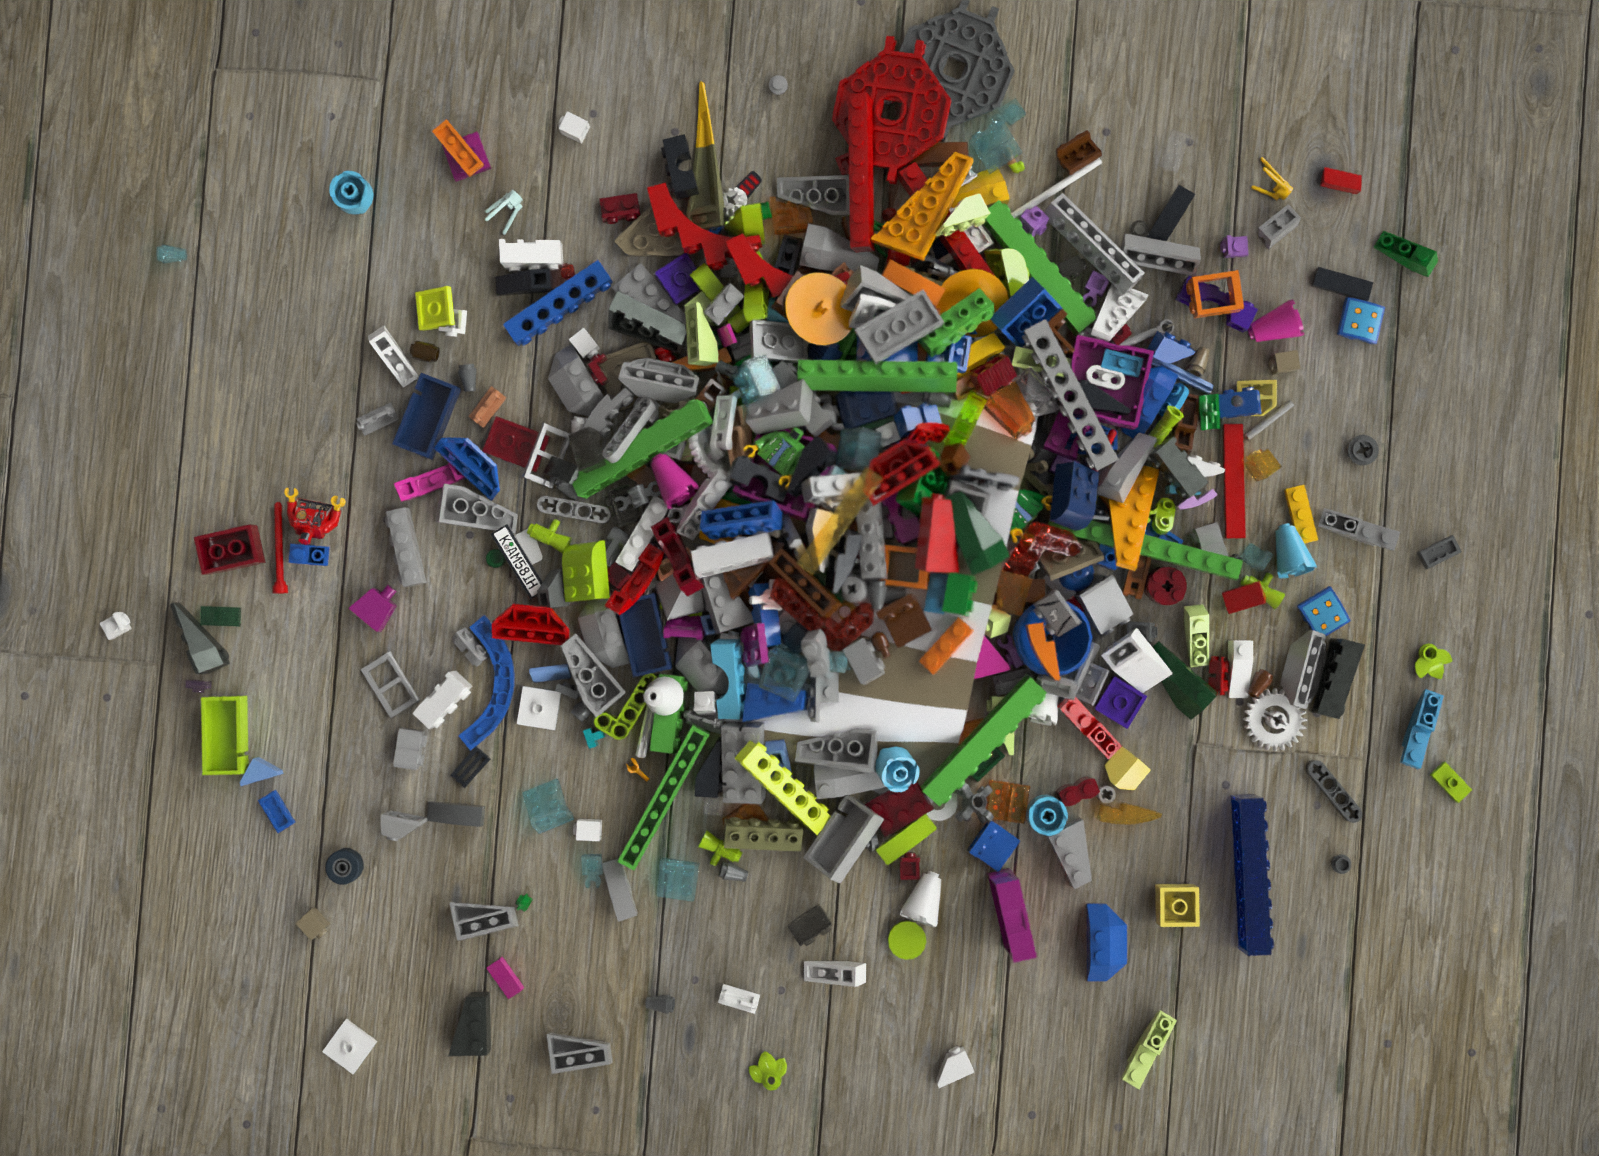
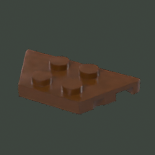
[723,534,786,600]

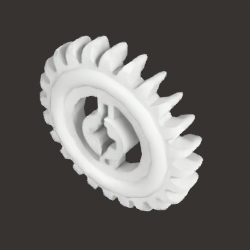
[689,426,730,477]
[1243,688,1307,751]

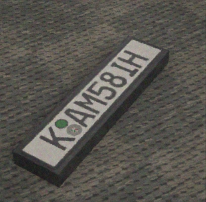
[491,524,543,600]

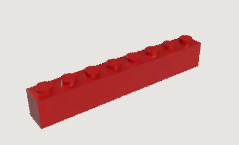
[848,92,874,253]
[899,162,995,276]

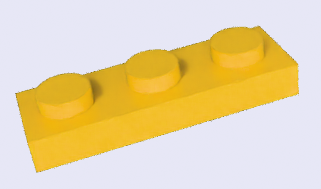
[1284,485,1318,544]

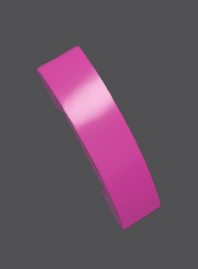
[394,463,466,502]

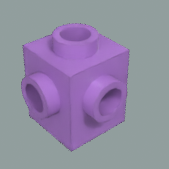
[1019,206,1049,237]

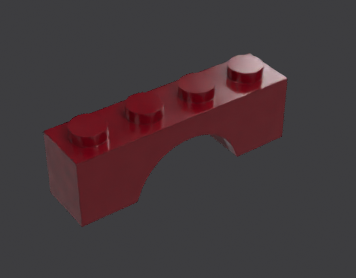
[651,517,704,597]

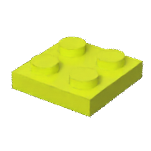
[415,286,455,331]

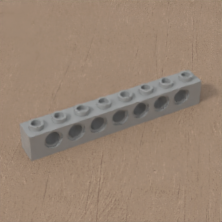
[1022,319,1119,471]

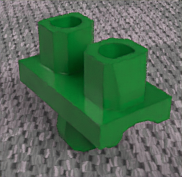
[1198,394,1220,430]

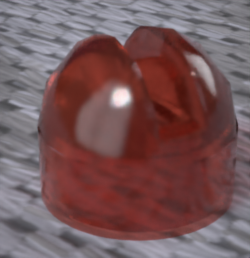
[881,207,897,222]

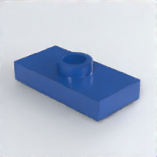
[258,790,296,833]

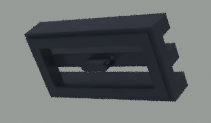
[450,746,491,788]

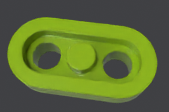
[1152,498,1176,535]

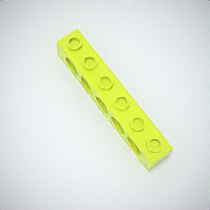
[735,740,831,835]

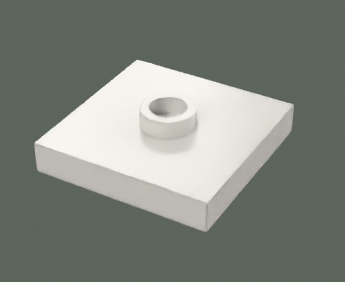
[517,686,561,730]
[322,1019,378,1074]

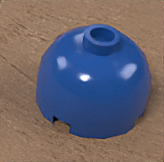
[1059,565,1094,592]

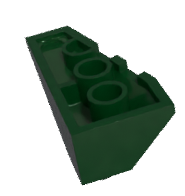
[1152,641,1217,720]

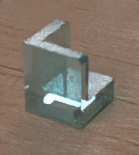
[1240,543,1273,571]

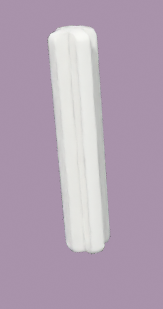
[635,705,654,758]

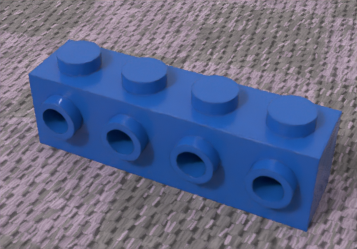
[700,500,783,540]

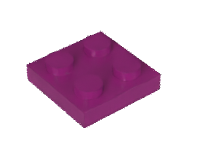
[442,132,492,182]
[741,623,769,667]

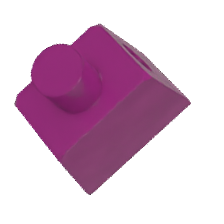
[349,584,397,632]

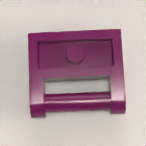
[1043,412,1090,461]
[663,615,704,640]

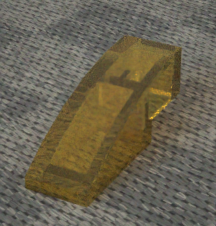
[1097,802,1162,825]

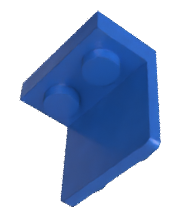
[967,820,1020,872]

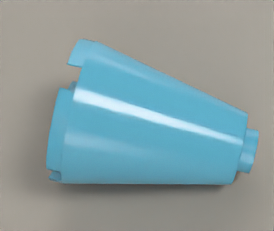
[1275,523,1317,579]

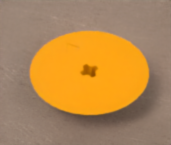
[936,269,1009,338]
[786,273,852,345]

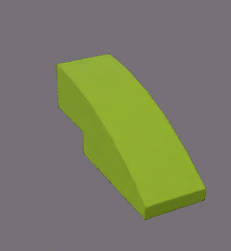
[876,814,937,865]

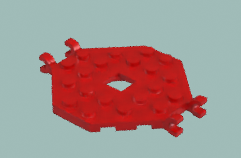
[832,36,952,185]

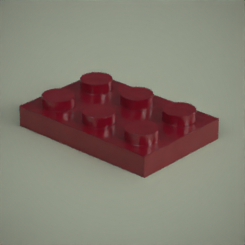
[482,416,550,472]
[865,781,934,837]

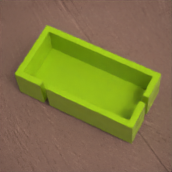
[201,696,249,775]

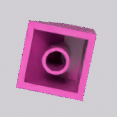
[974,635,1010,679]

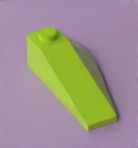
[724,203,765,245]

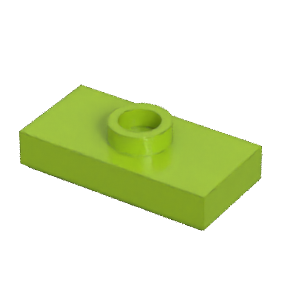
[1430,761,1472,803]

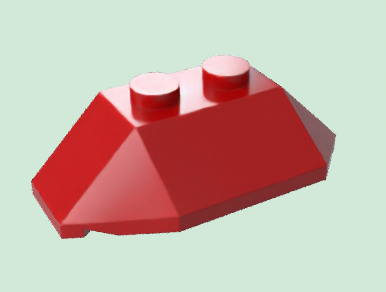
[863,439,940,506]
[492,604,570,645]

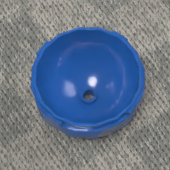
[1013,601,1092,676]

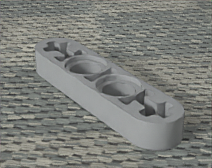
[602,397,656,463]
[537,496,611,524]

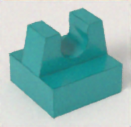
[583,727,606,749]

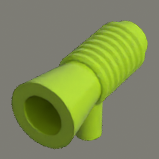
[1149,405,1184,447]
[527,519,572,554]
[1240,573,1285,610]
[698,830,743,866]

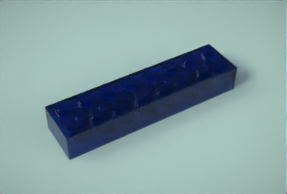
[1230,794,1274,956]

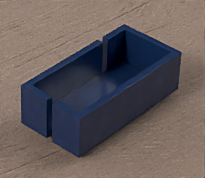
[392,373,461,460]
[619,593,673,677]

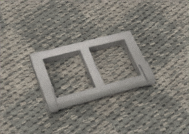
[522,423,572,489]
[361,651,420,718]

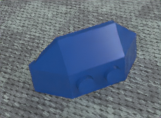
[1120,366,1178,438]
[434,438,500,501]
[1086,903,1127,981]

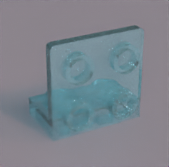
[523,779,574,834]
[656,858,700,902]

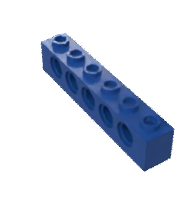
[503,260,613,346]

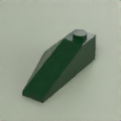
[943,491,1010,576]

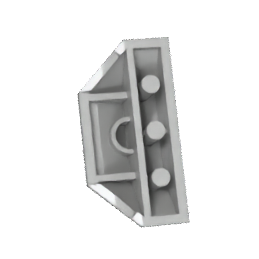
[548,344,604,417]
[619,358,699,403]
[578,589,630,668]
[1280,630,1327,709]
[675,637,729,695]

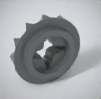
[1347,435,1379,466]

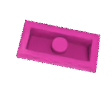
[486,957,524,999]

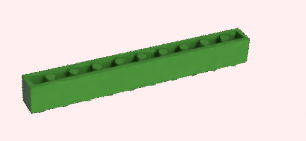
[1048,520,1243,580]

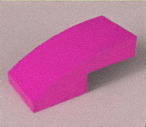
[716,324,737,348]

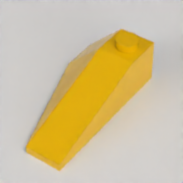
[950,167,1010,208]

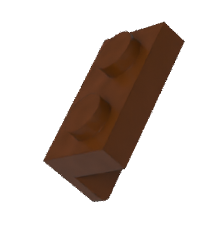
[1056,130,1102,175]

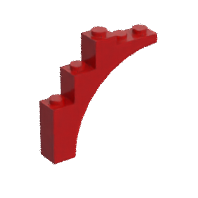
[647,183,763,271]
[725,233,850,298]

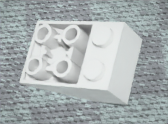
[1101,628,1173,693]

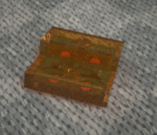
[985,779,1030,824]

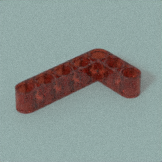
[993,522,1082,609]
[771,578,874,652]

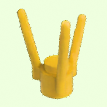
[1251,157,1293,201]

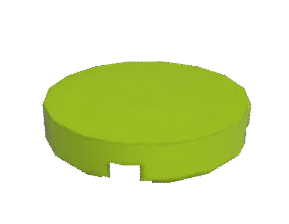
[888,920,926,960]

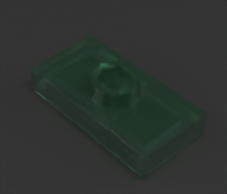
[200,606,241,627]

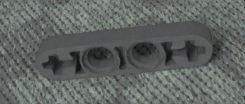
[1306,760,1362,823]

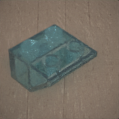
[733,354,780,407]

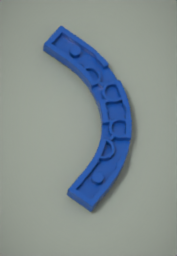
[459,615,515,751]

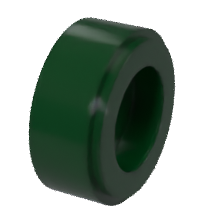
[486,549,506,568]

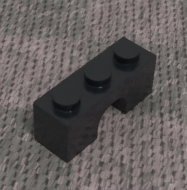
[661,134,699,200]
[725,456,788,504]

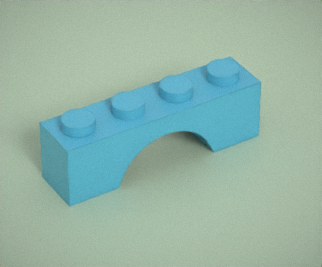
[711,639,746,720]

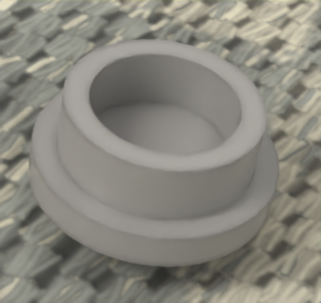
[769,75,788,95]

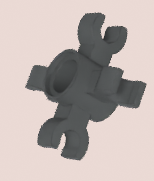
[614,481,661,511]
[955,782,994,824]

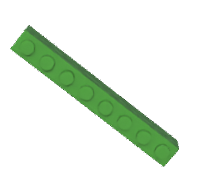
[983,200,1097,337]
[797,360,957,392]
[572,399,713,499]
[920,674,1047,807]
[617,723,710,871]

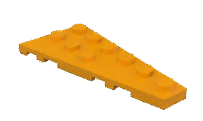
[870,152,973,261]
[1107,465,1160,571]

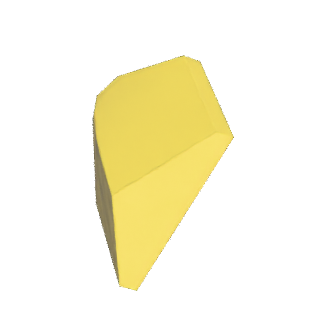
[1237,380,1277,416]
[1104,747,1150,790]

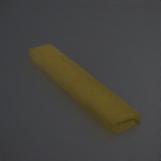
[797,467,883,575]

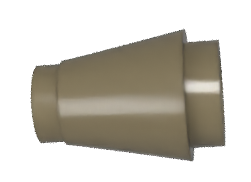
[1187,347,1210,377]

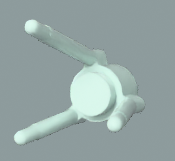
[485,190,523,235]

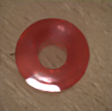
[560,263,575,281]

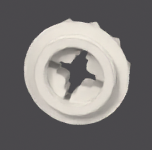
[723,187,747,217]

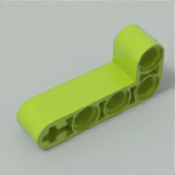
[743,251,769,323]
[689,263,750,335]
[594,673,659,740]

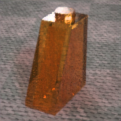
[984,380,1035,440]

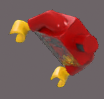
[284,488,346,545]

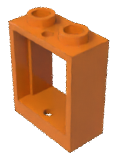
[1186,270,1244,319]
[881,545,931,590]

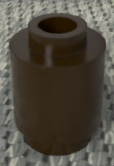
[410,340,440,363]

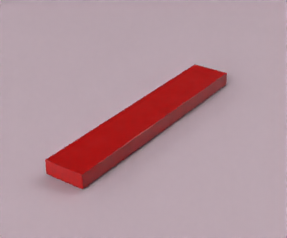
[1222,424,1246,539]

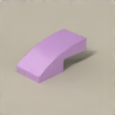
[1176,489,1217,510]

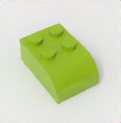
[984,249,1030,299]
[562,541,610,602]

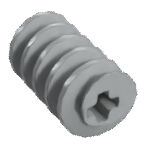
[841,577,871,605]

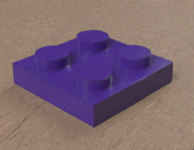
[654,253,700,306]
[1093,676,1147,729]

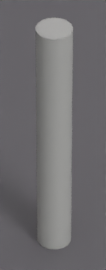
[1244,400,1294,441]

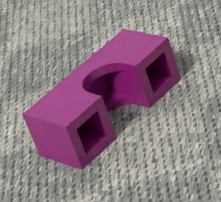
[882,492,920,546]

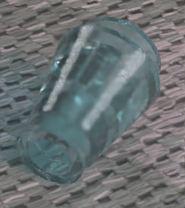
[157,244,187,264]

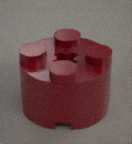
[1144,567,1187,605]

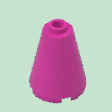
[1248,299,1305,342]
[651,453,700,509]

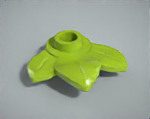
[1415,643,1453,679]
[749,1051,787,1091]

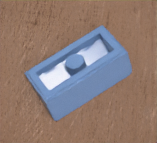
[529,664,571,683]

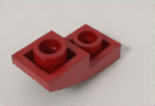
[907,422,950,445]

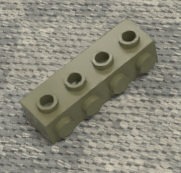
[723,817,803,851]

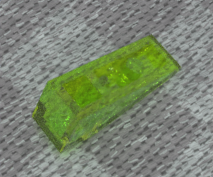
[944,390,988,447]

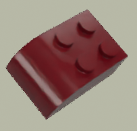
[194,524,266,575]

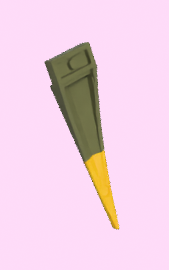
[686,81,725,230]

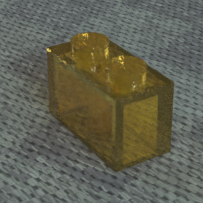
[1244,448,1282,482]

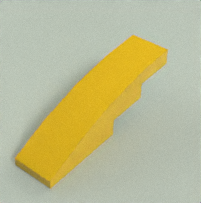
[957,333,1005,378]

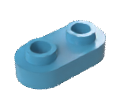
[1159,383,1189,417]

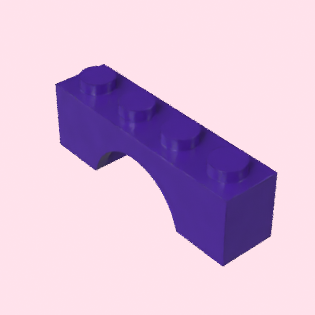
[1175,276,1258,333]

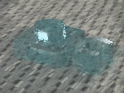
[990,98,1026,131]
[829,652,851,673]
[581,854,603,888]

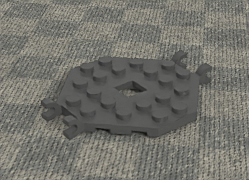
[899,0,1015,142]

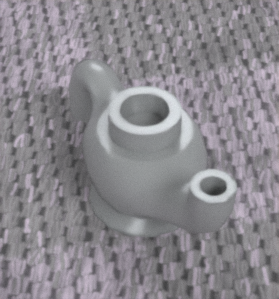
[819,394,845,431]

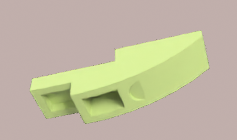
[1121,1010,1177,1090]

